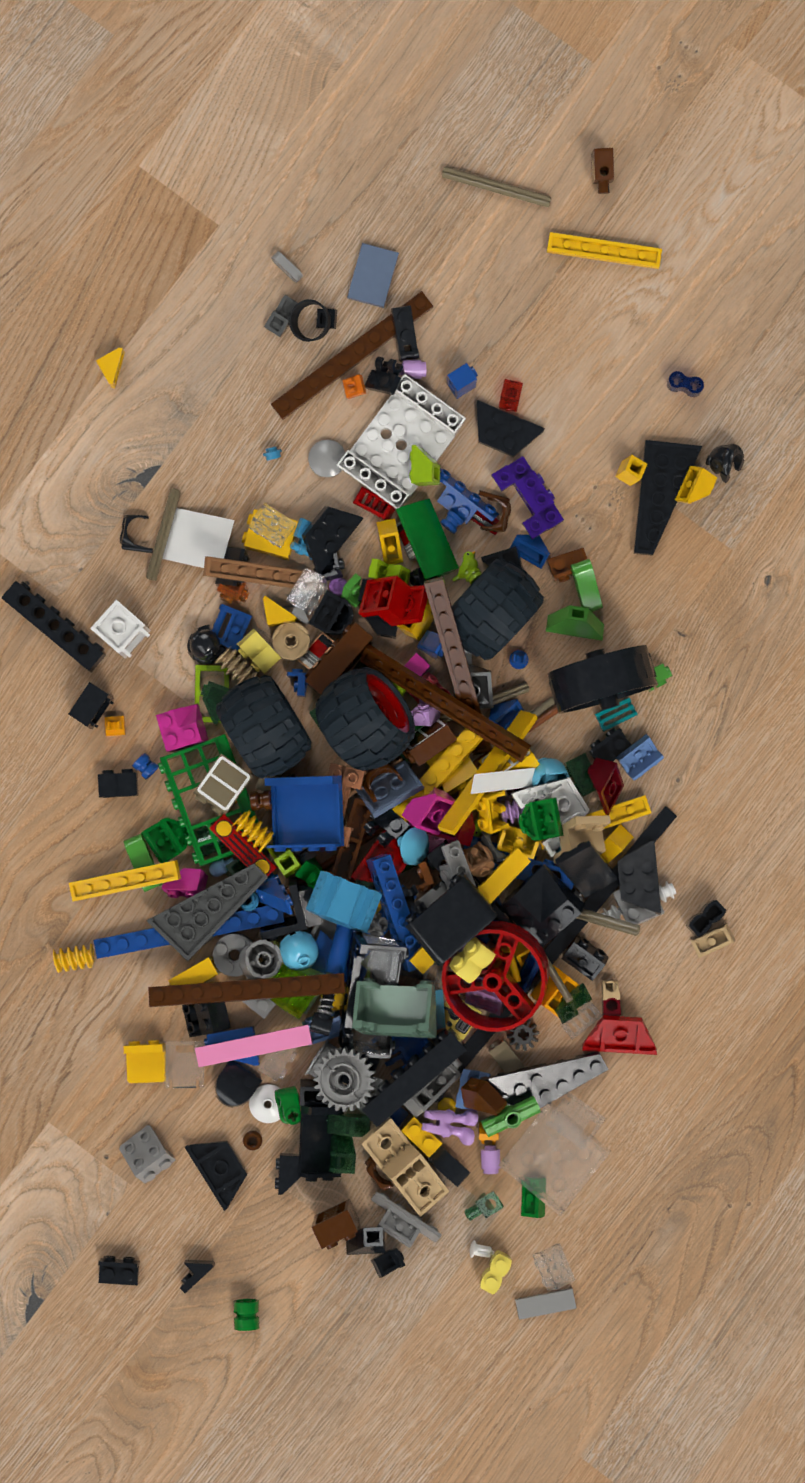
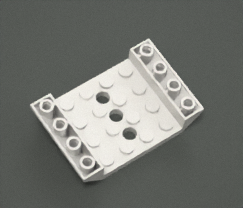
[337,374,466,509]

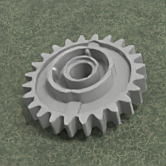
[313,1048,377,1112]

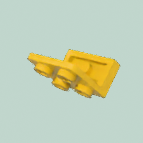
[123,1040,166,1083]

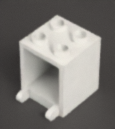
[90,600,151,658]

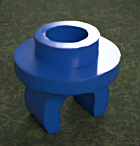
[509,650,529,669]

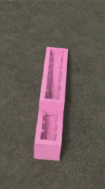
[195,1024,313,1067]

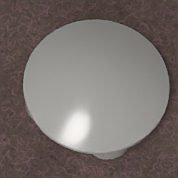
[308,440,345,477]

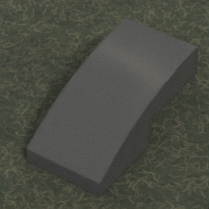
[264,295,298,337]

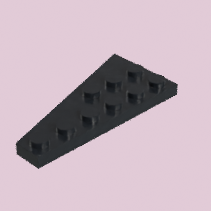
[633,440,702,556]

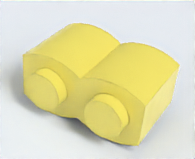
[237,629,281,674]
[449,937,496,984]
[480,1250,512,1295]

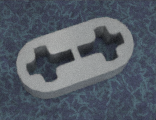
[271,251,303,283]

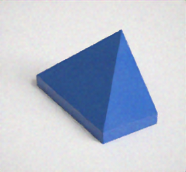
[510,535,550,569]
[489,699,524,730]
[519,952,540,992]

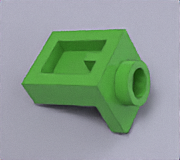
[341,573,361,608]

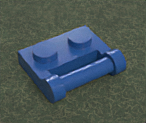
[212,604,252,652]

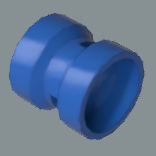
[132,753,159,780]

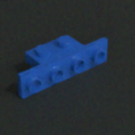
[437,468,499,524]

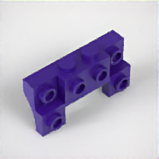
[491,456,564,540]

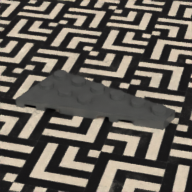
[146,863,269,961]

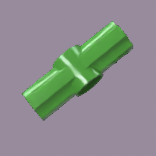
[481,1096,541,1137]

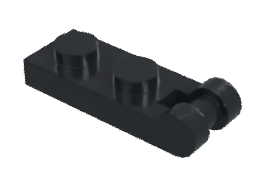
[391,305,419,362]

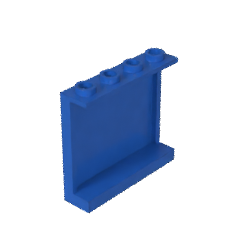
[264,775,344,852]

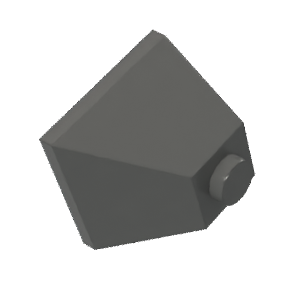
[453,665,494,708]

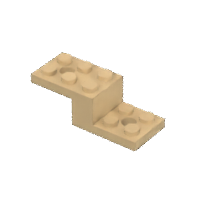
[358,1117,449,1217]

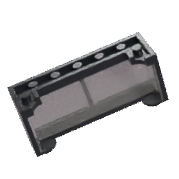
[338,932,409,1059]

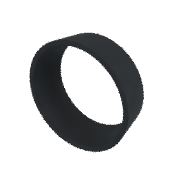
[289,299,331,342]

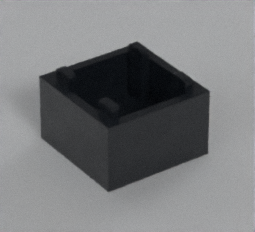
[68,682,114,730]

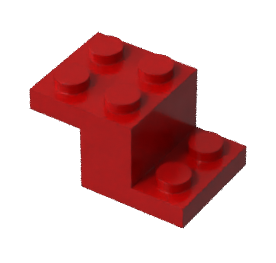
[358,576,428,626]

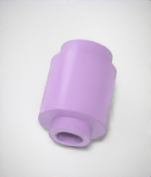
[399,360,427,379]
[481,1145,501,1174]

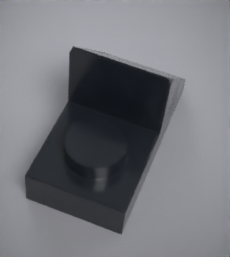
[180,1260,215,1293]

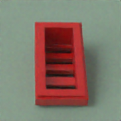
[353,487,396,520]

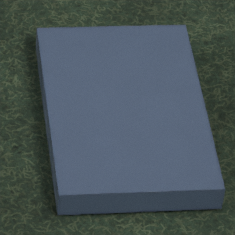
[347,243,399,308]
[356,760,424,818]

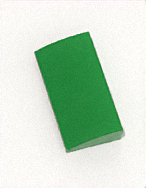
[396,499,459,580]

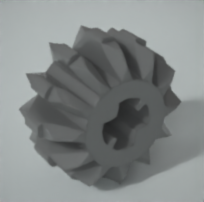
[506,1019,539,1051]

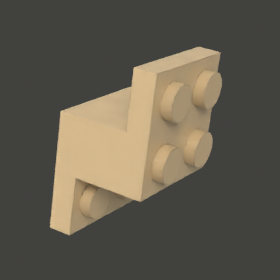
[553,816,611,863]

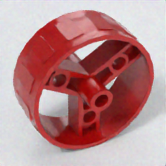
[441,921,550,1032]

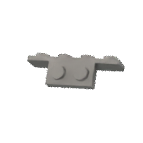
[439,840,477,890]
[371,1192,442,1248]

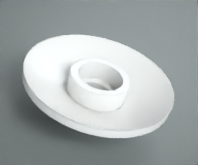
[249,1084,281,1123]

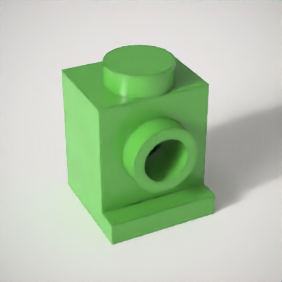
[648,663,672,692]

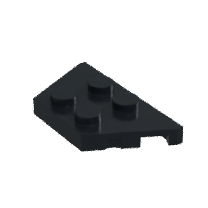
[476,400,545,458]
[302,506,364,574]
[618,841,661,915]
[185,1141,248,1211]

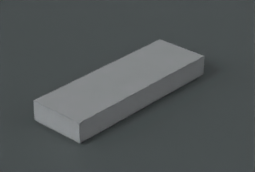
[515,1288,576,1320]

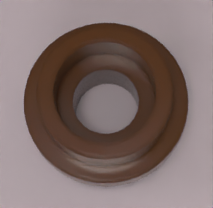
[243,1131,262,1151]

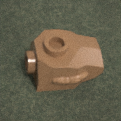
[463,841,495,877]

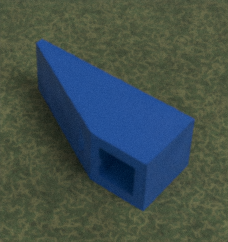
[417,630,444,660]
[255,872,293,915]

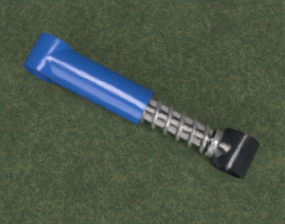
[309,924,355,1036]

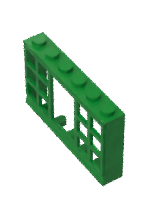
[158,734,261,867]

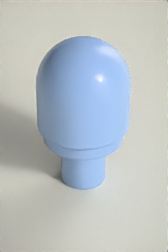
[209,858,235,877]

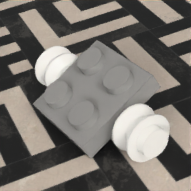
[601,881,676,925]

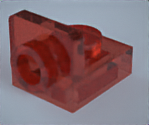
[499,379,523,412]

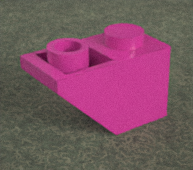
[162,868,208,898]

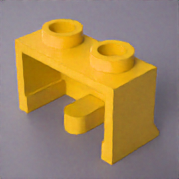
[475,790,509,834]
[497,825,539,859]

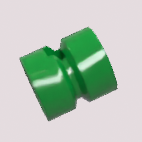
[233,1299,259,1331]

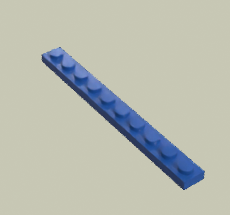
[93,905,286,959]

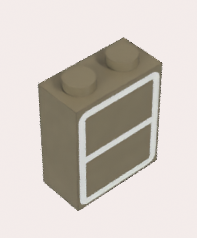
[194,754,253,816]

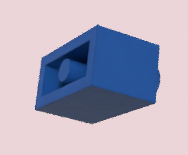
[447,363,478,399]

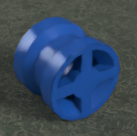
[440,510,464,534]

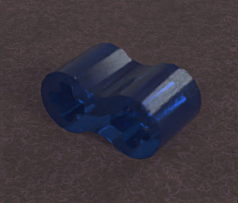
[667,371,704,397]

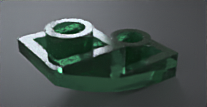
[555,983,592,1024]

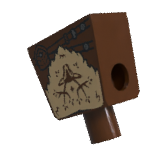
[591,148,614,194]

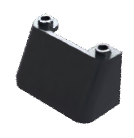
[403,872,498,965]

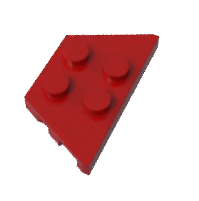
[351,830,407,882]
[582,1015,657,1055]

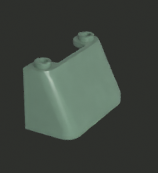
[352,978,437,1038]

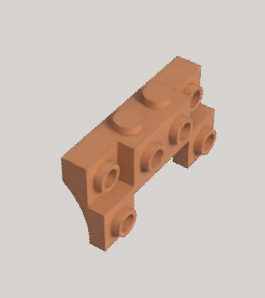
[328,763,366,847]

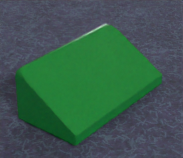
[521,1177,546,1218]

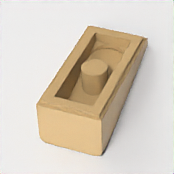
[691,923,735,958]

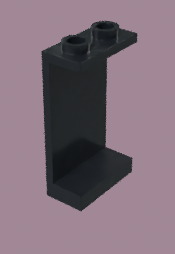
[298,1106,344,1182]

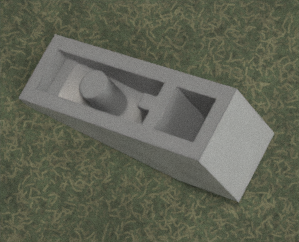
[404,1064,461,1118]

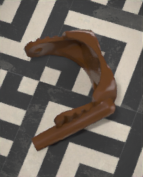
[478,490,511,532]
[362,763,403,802]
[365,1143,394,1191]

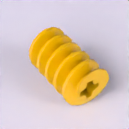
[232,810,274,853]
[53,944,95,973]

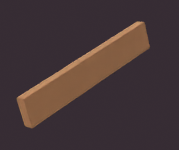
[203,556,312,591]

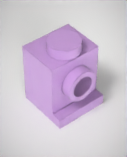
[411,699,440,726]

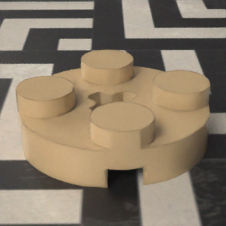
[272,622,311,661]

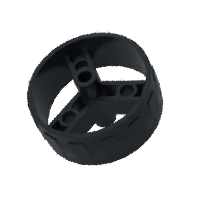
[548,645,658,714]

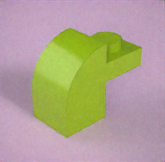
[368,558,411,584]
[267,844,302,878]

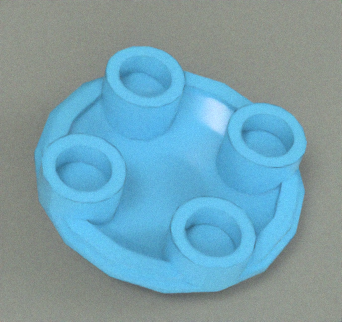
[397,827,430,865]

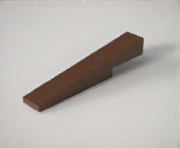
[331,797,370,881]

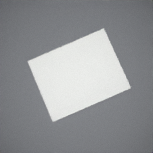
[162,508,234,568]

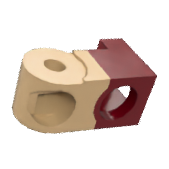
[602,980,621,1016]

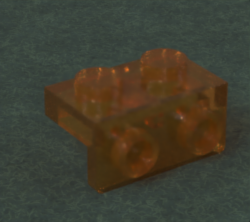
[217,583,250,606]

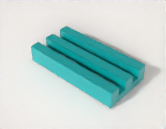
[595,697,638,732]

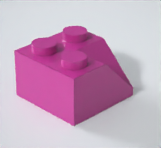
[156,704,209,752]
[402,787,456,835]

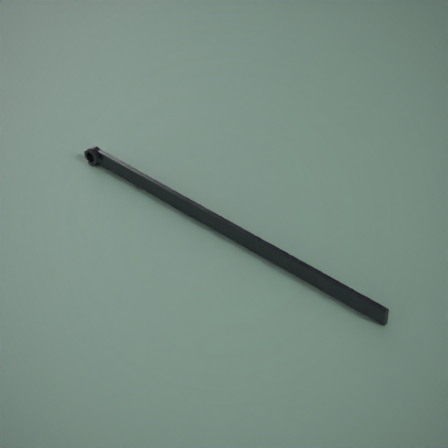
[435,806,677,1102]

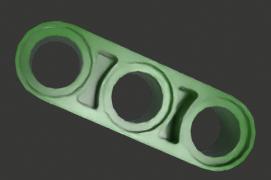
[570,559,603,612]
[123,834,163,892]

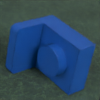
[287,669,307,697]

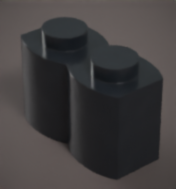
[98,769,139,798]
[686,900,726,936]

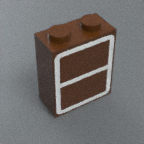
[402,719,457,767]

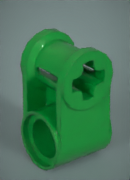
[275,1086,301,1125]

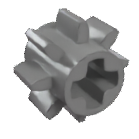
[367,913,388,936]

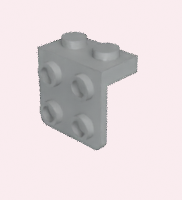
[119,1125,176,1184]

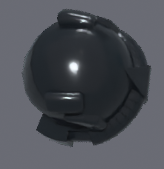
[705,444,745,483]
[187,625,227,664]

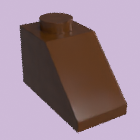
[461,1077,507,1116]

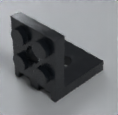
[260,877,307,941]

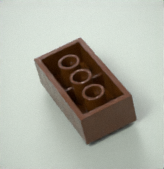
[305,622,374,696]
[312,1199,360,1250]

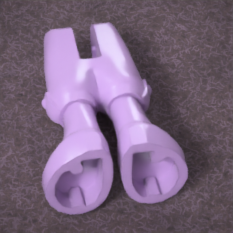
[421,1109,478,1146]

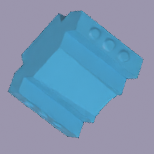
[306,871,382,933]

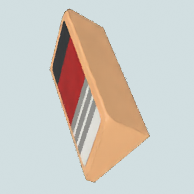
[297,632,334,670]

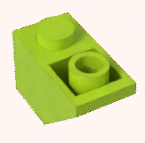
[409,445,440,486]

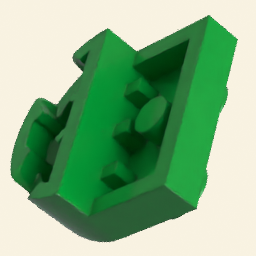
[519,797,564,840]
[141,818,188,863]

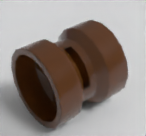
[250,790,272,811]

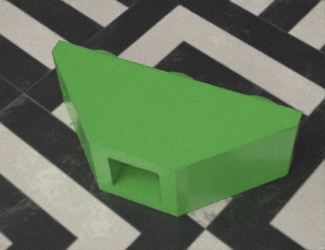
[546,605,604,641]

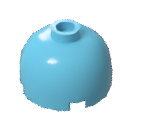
[532,758,569,787]
[279,931,319,971]

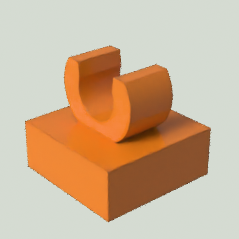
[342,374,366,399]

